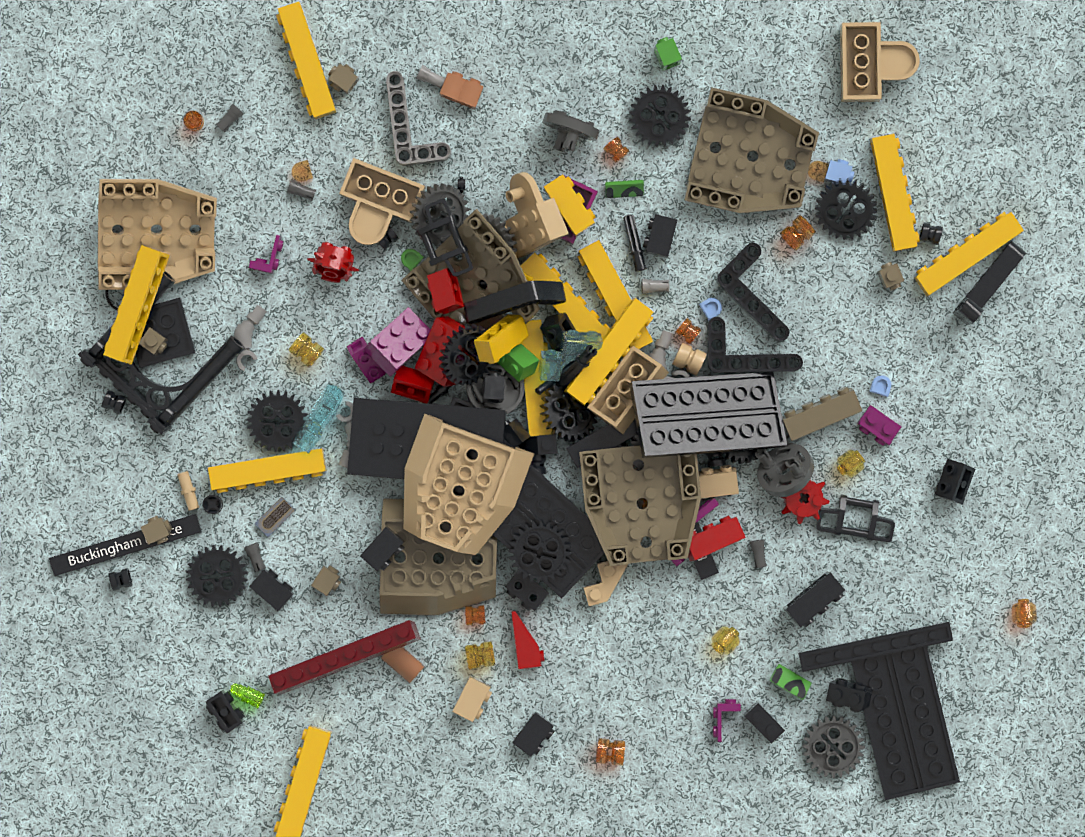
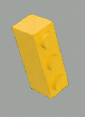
[544,174,596,237]
[474,314,529,364]

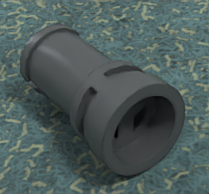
[216,104,244,132]
[287,179,316,201]
[749,539,767,568]
[244,542,266,572]

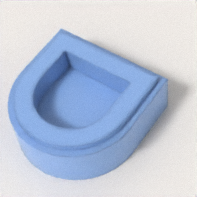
[699,298,722,321]
[869,376,891,397]

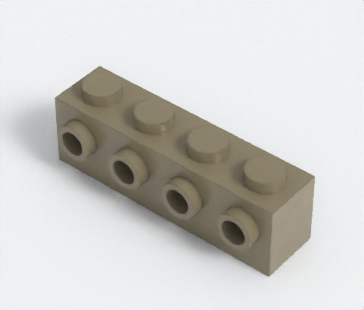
[782,387,862,441]

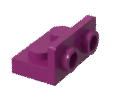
[857,405,902,446]

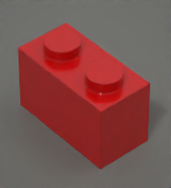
[427,268,464,314]
[391,366,435,404]

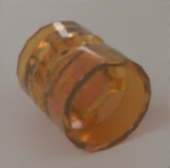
[780,215,816,251]
[596,738,625,766]

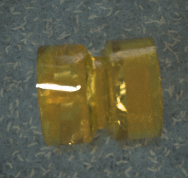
[288,332,324,368]
[465,641,496,670]

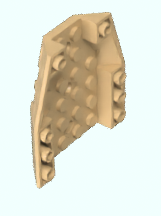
[98,179,217,290]
[403,414,534,555]

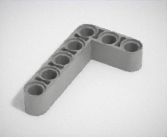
[386,71,451,166]

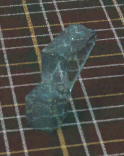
[538,330,603,381]
[293,382,345,453]

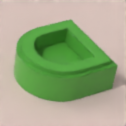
[401,249,424,271]

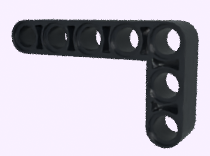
[953,241,1026,325]
[716,243,790,342]
[464,281,566,324]
[707,317,803,373]

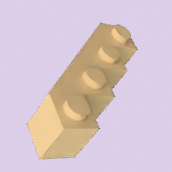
[583,538,643,606]

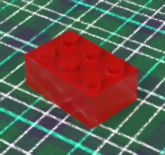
[415,316,469,387]

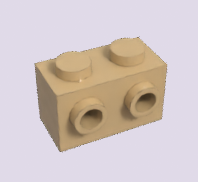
[699,465,739,499]
[452,676,492,722]

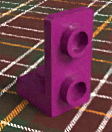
[249,235,284,274]
[346,336,386,383]

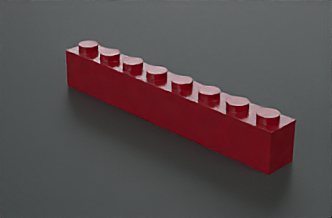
[268,620,421,695]

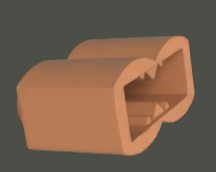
[439,71,484,109]

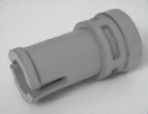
[416,65,445,89]
[641,279,669,294]

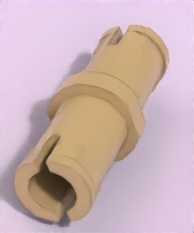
[177,471,199,511]

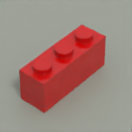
[688,515,746,562]

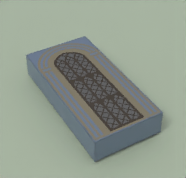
[255,497,295,537]

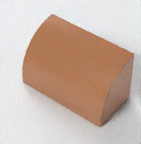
[381,647,424,683]

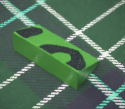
[605,180,644,198]
[769,664,812,700]

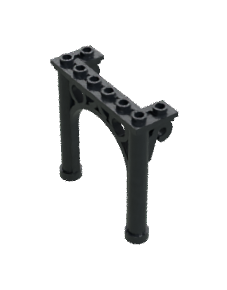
[77,271,245,435]

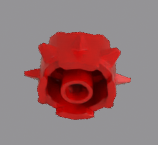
[307,242,359,283]
[781,479,830,524]

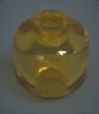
[836,449,866,478]
[711,626,740,655]

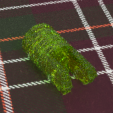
[230,683,266,709]

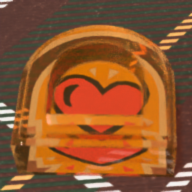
[292,160,313,182]
[808,161,829,183]

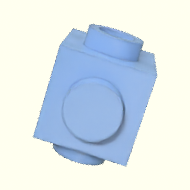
[824,159,854,185]

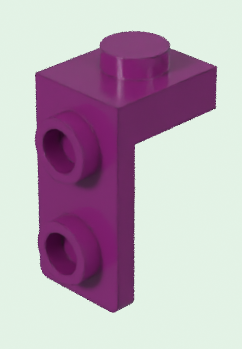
[713,699,741,742]

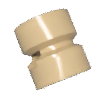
[672,342,707,376]

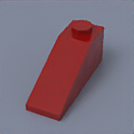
[512,610,545,669]

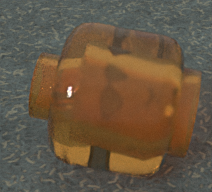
[1011,599,1037,628]

